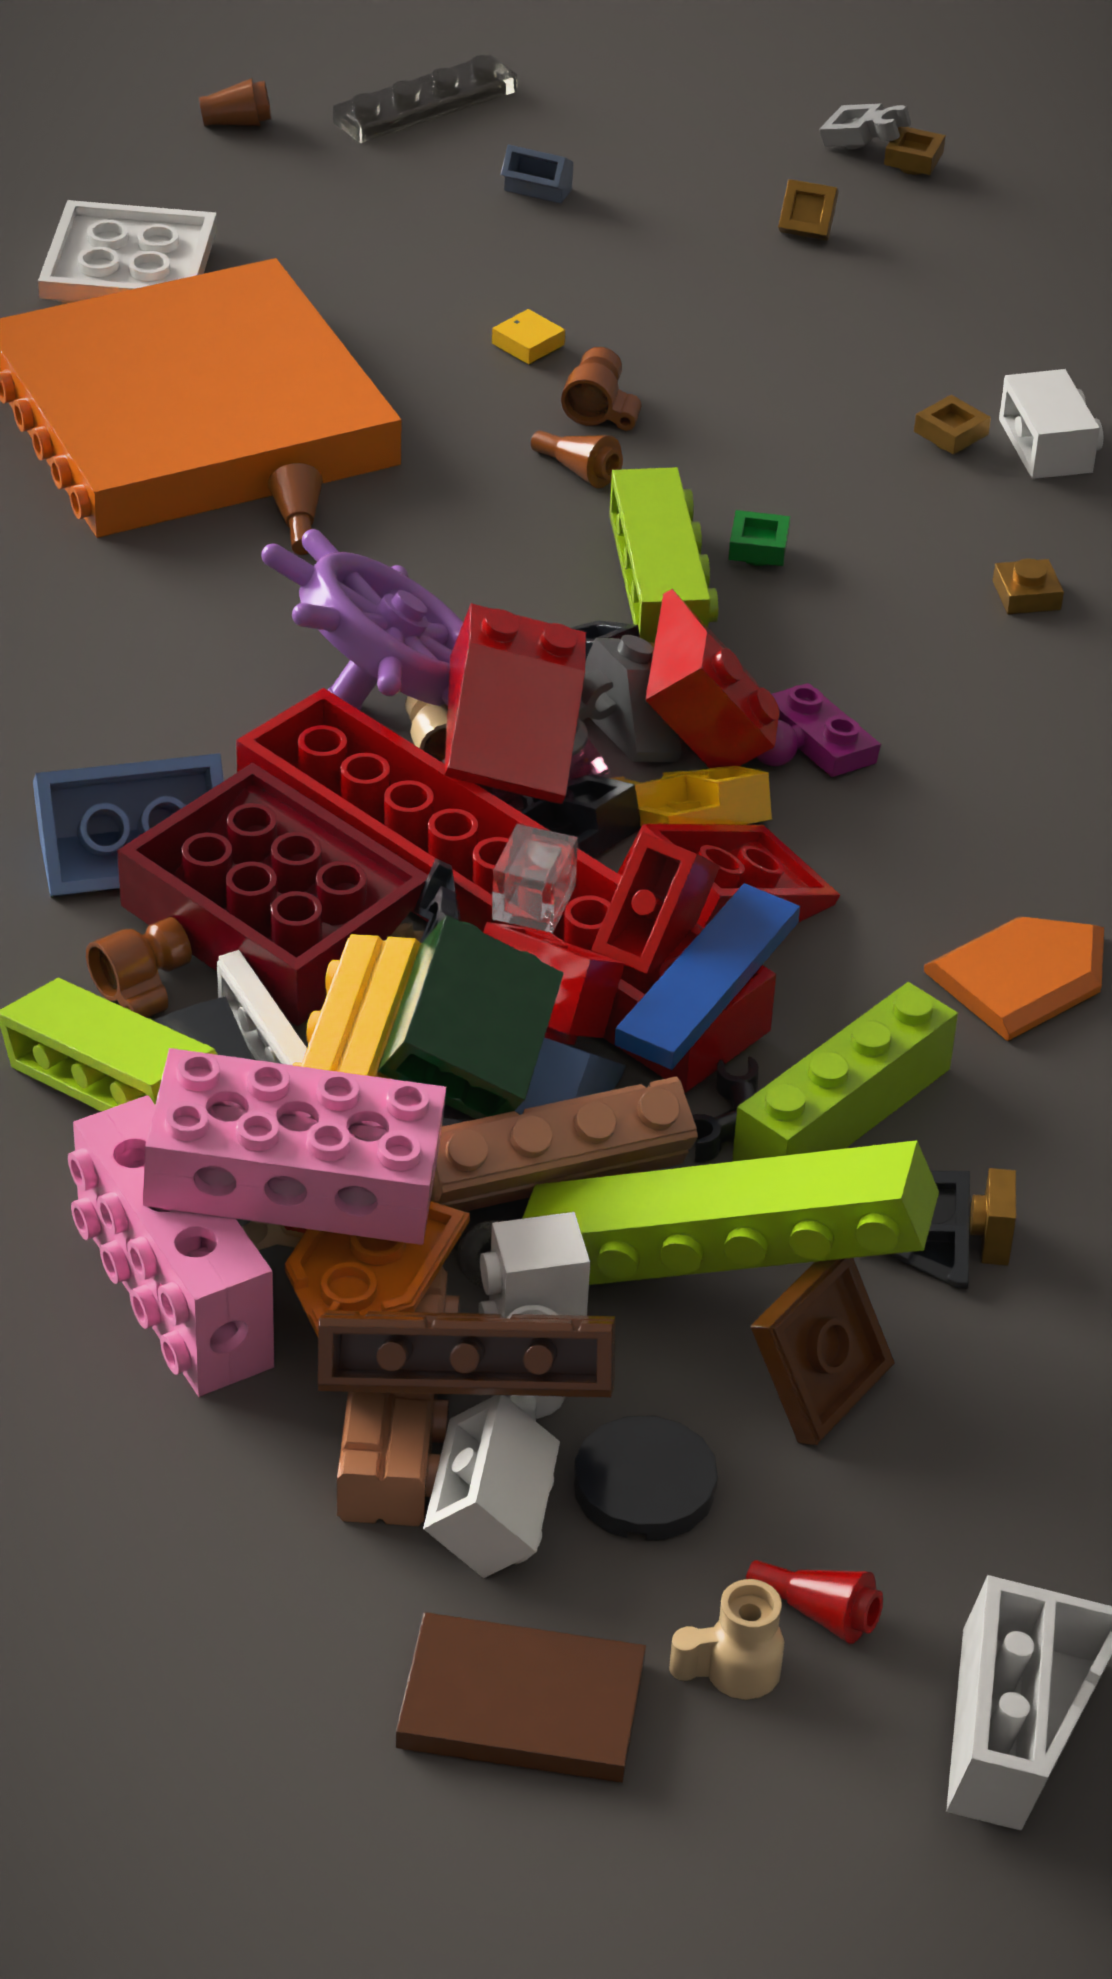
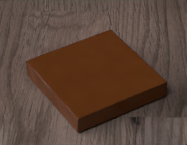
[750,1258,895,1445]

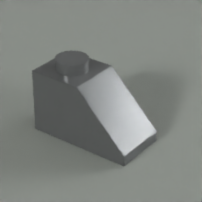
[585,635,682,762]

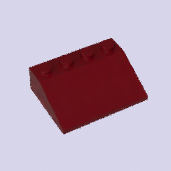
[117,763,428,1026]

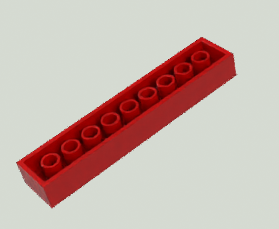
[236,688,776,1093]

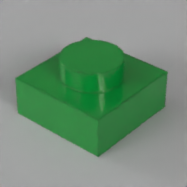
[728,510,791,566]

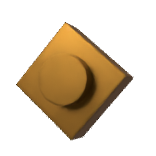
[884,127,946,175]
[778,179,839,241]
[914,394,991,455]
[993,558,1064,614]
[970,1168,1016,1266]

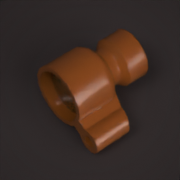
[561,347,642,431]
[86,917,192,1018]

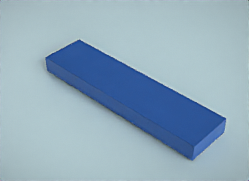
[614,883,800,1070]

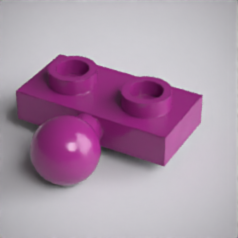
[756,683,881,777]

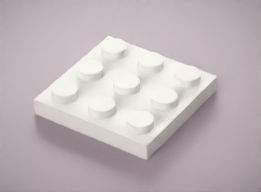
[38,200,217,304]

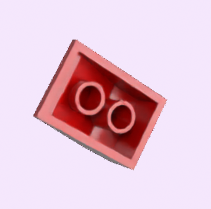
[645,589,780,768]
[444,603,586,804]
[618,824,840,928]

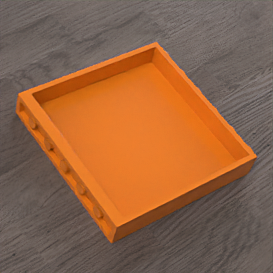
[0,258,402,538]

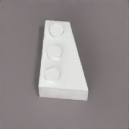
[946,1575,1112,1831]

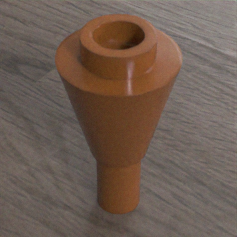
[531,430,623,488]
[268,463,323,555]

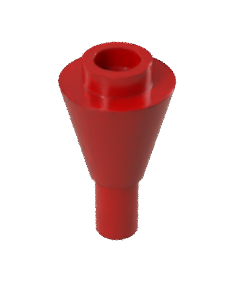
[746,1560,883,1644]

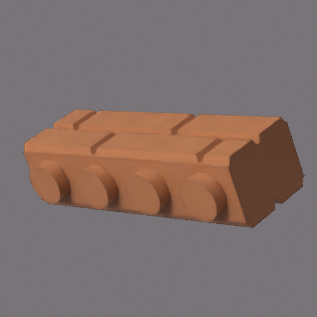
[431,1076,698,1212]
[337,1266,460,1526]

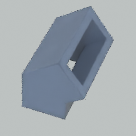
[500,144,573,203]

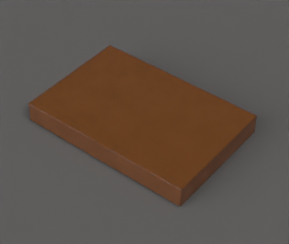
[396,1612,646,1783]

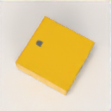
[492,309,565,365]

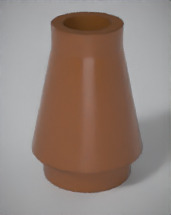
[199,78,272,126]

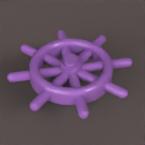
[261,529,463,710]

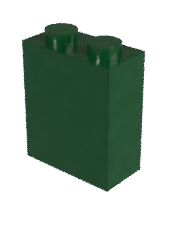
[377,914,564,1119]

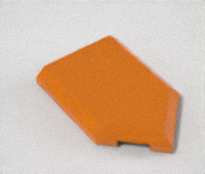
[924,917,1104,1041]
[285,1201,470,1337]

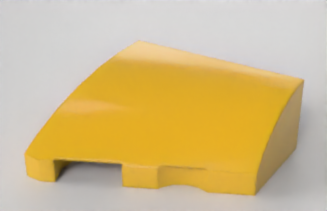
[610,766,772,827]

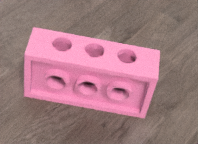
[143,1048,446,1245]
[68,1095,274,1397]

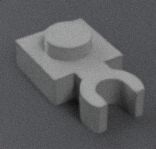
[819,103,912,149]

